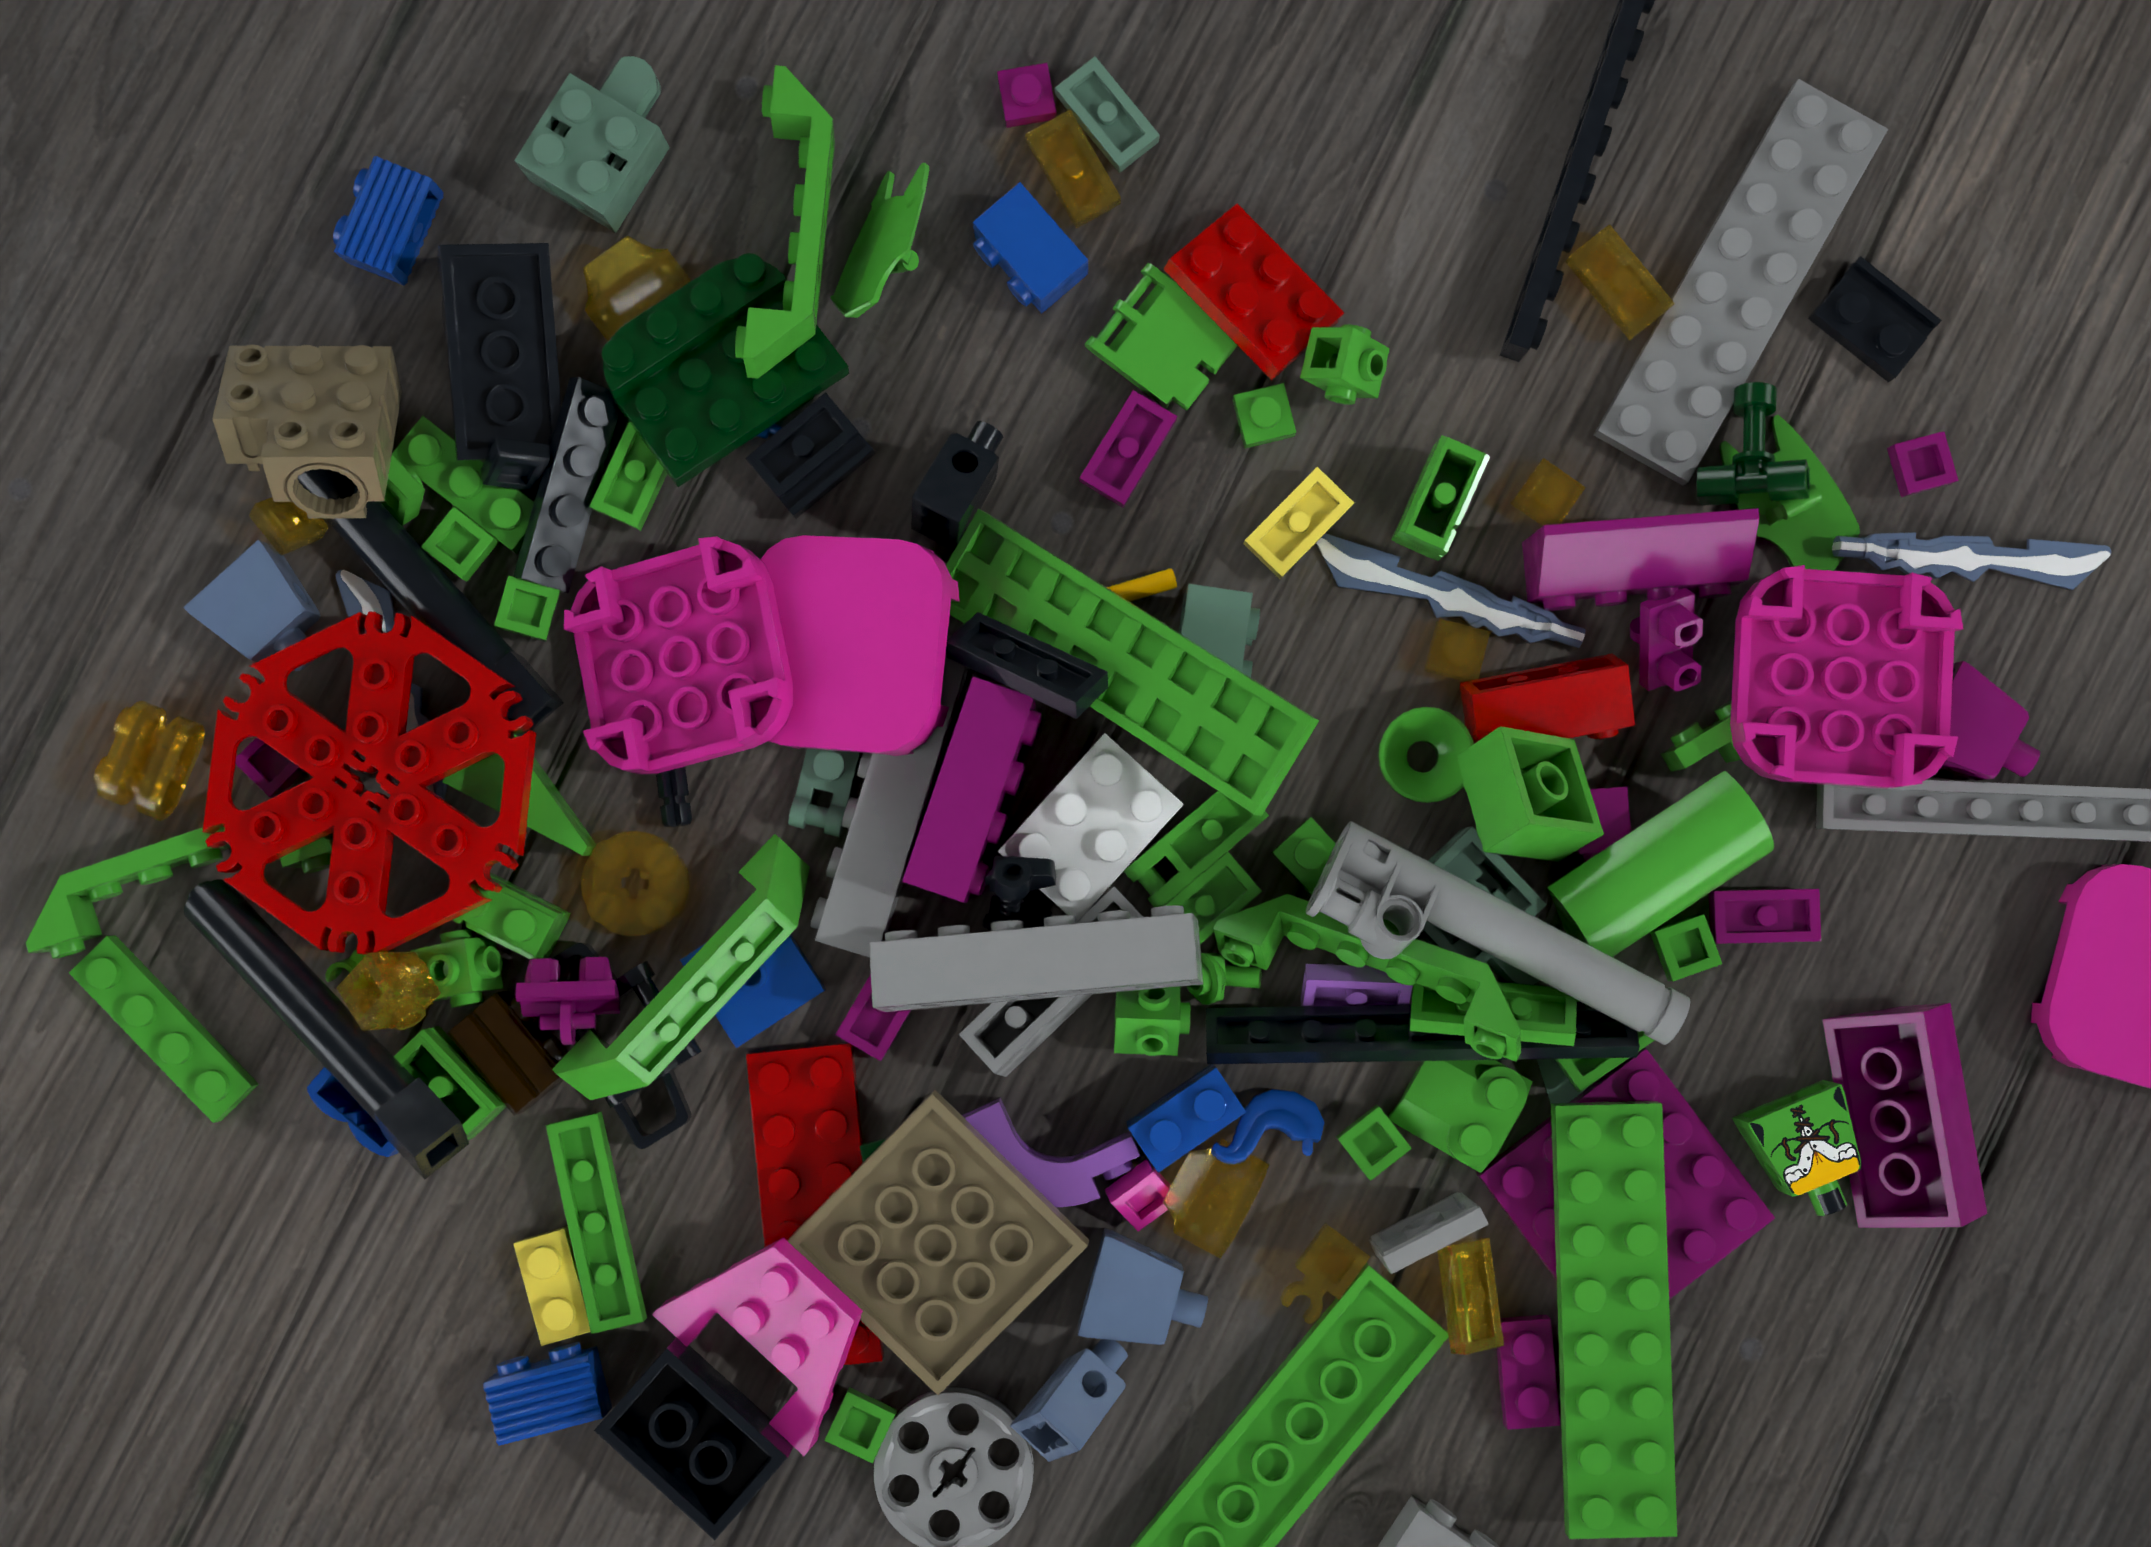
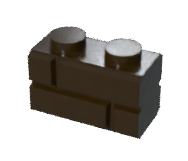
[447,991,569,1116]

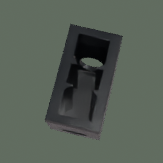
[911,421,1003,551]

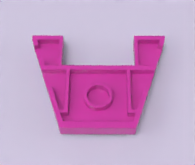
[652,1238,863,1456]

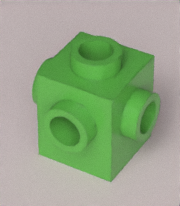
[1300,324,1390,405]
[411,929,503,1008]
[1114,987,1191,1056]

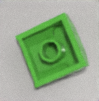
[1387,1060,1533,1173]

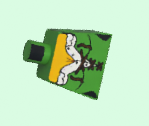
[1732,1080,1861,1216]

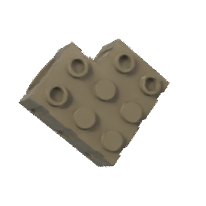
[212,345,402,519]

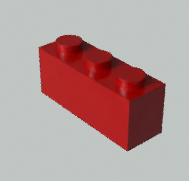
[1460,653,1635,744]

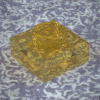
[1510,458,1586,526]
[249,497,329,556]
[1424,619,1490,681]

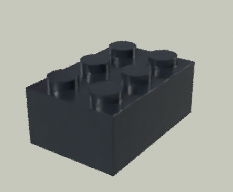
[594,1338,793,1540]

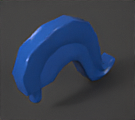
[1211,1089,1325,1164]

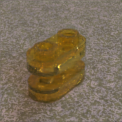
[94,701,205,821]

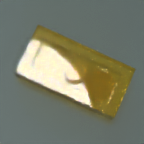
[1025,109,1121,229]
[1565,224,1675,340]
[1437,1238,1504,1355]

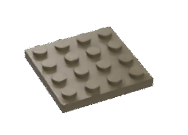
[787,1090,1089,1395]

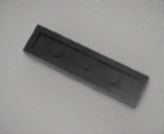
[513,377,620,593]

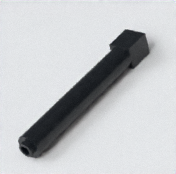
[298,469,564,736]
[184,879,470,1180]

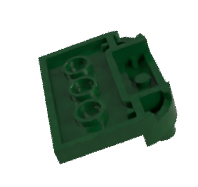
[602,253,849,487]

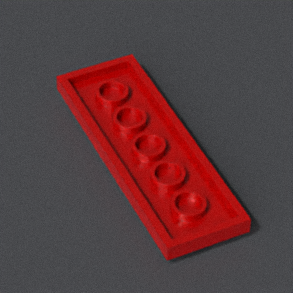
[746,1042,884,1372]

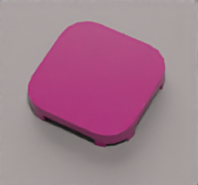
[761,535,960,756]
[564,536,793,774]
[1730,565,1963,789]
[2031,864,2151,1089]

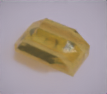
[583,236,691,341]
[1163,1138,1270,1259]

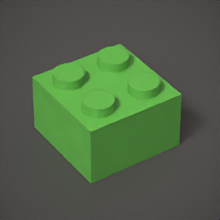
[1456,726,1604,861]

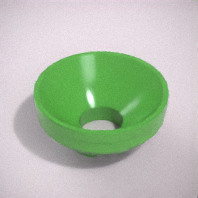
[1378,707,1474,803]

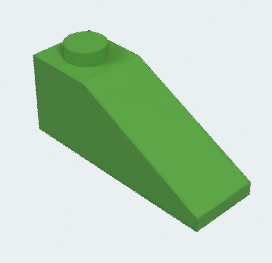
[442,734,599,857]

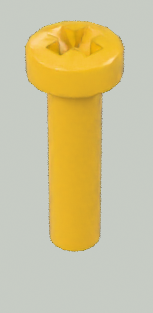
[1107,568,1177,602]

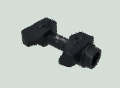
[982,856,1056,931]

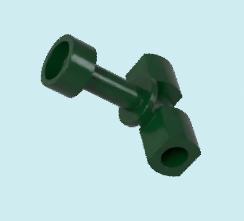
[1696,382,1810,506]

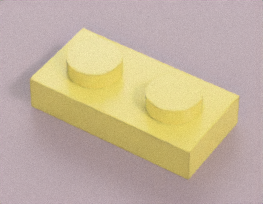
[1243,467,1354,579]
[513,1226,591,1346]

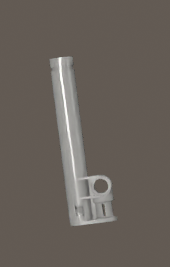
[1305,821,1690,1045]

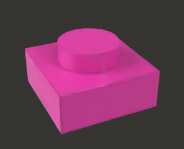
[1105,1159,1180,1232]

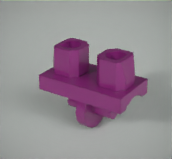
[1630,588,1703,691]
[516,957,621,1045]

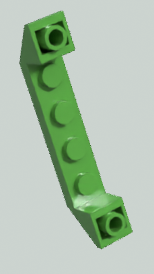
[735,65,835,379]
[26,827,333,959]
[552,834,810,1100]
[1213,894,1521,1062]

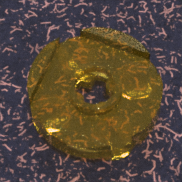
[581,831,689,936]

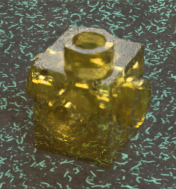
[336,951,441,1031]

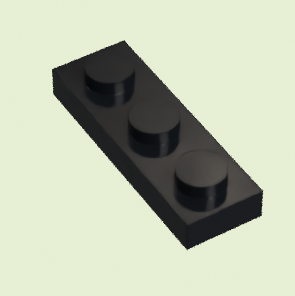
[946,612,1108,719]

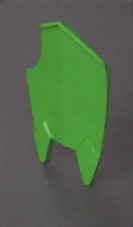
[830,163,929,318]
[1719,415,1860,571]

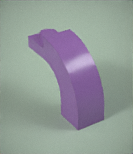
[962,1097,1140,1207]

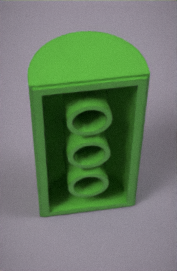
[1548,771,1774,957]

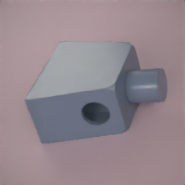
[184,540,321,671]
[1078,1228,1208,1345]
[1010,1339,1128,1462]

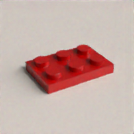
[1163,203,1345,380]

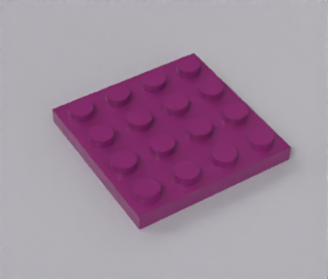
[1476,1048,1775,1300]

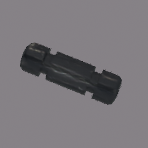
[656,766,692,828]

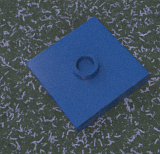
[680,934,826,1048]

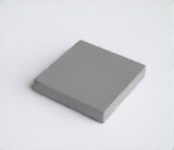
[1368,1192,1489,1274]

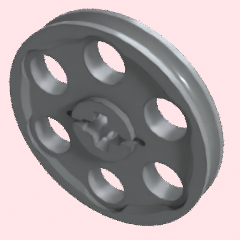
[874,1387,1034,1547]

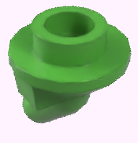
[1187,952,1262,1005]

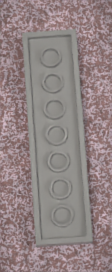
[1594,79,1888,486]

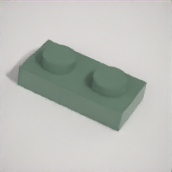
[1055,56,1160,173]

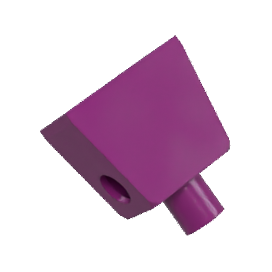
[1940,661,2040,781]

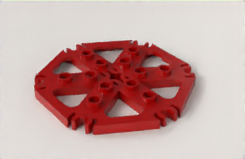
[202,611,537,955]

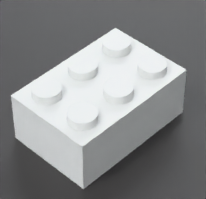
[998,733,1184,922]

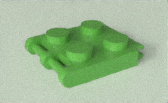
[1084,263,1237,411]

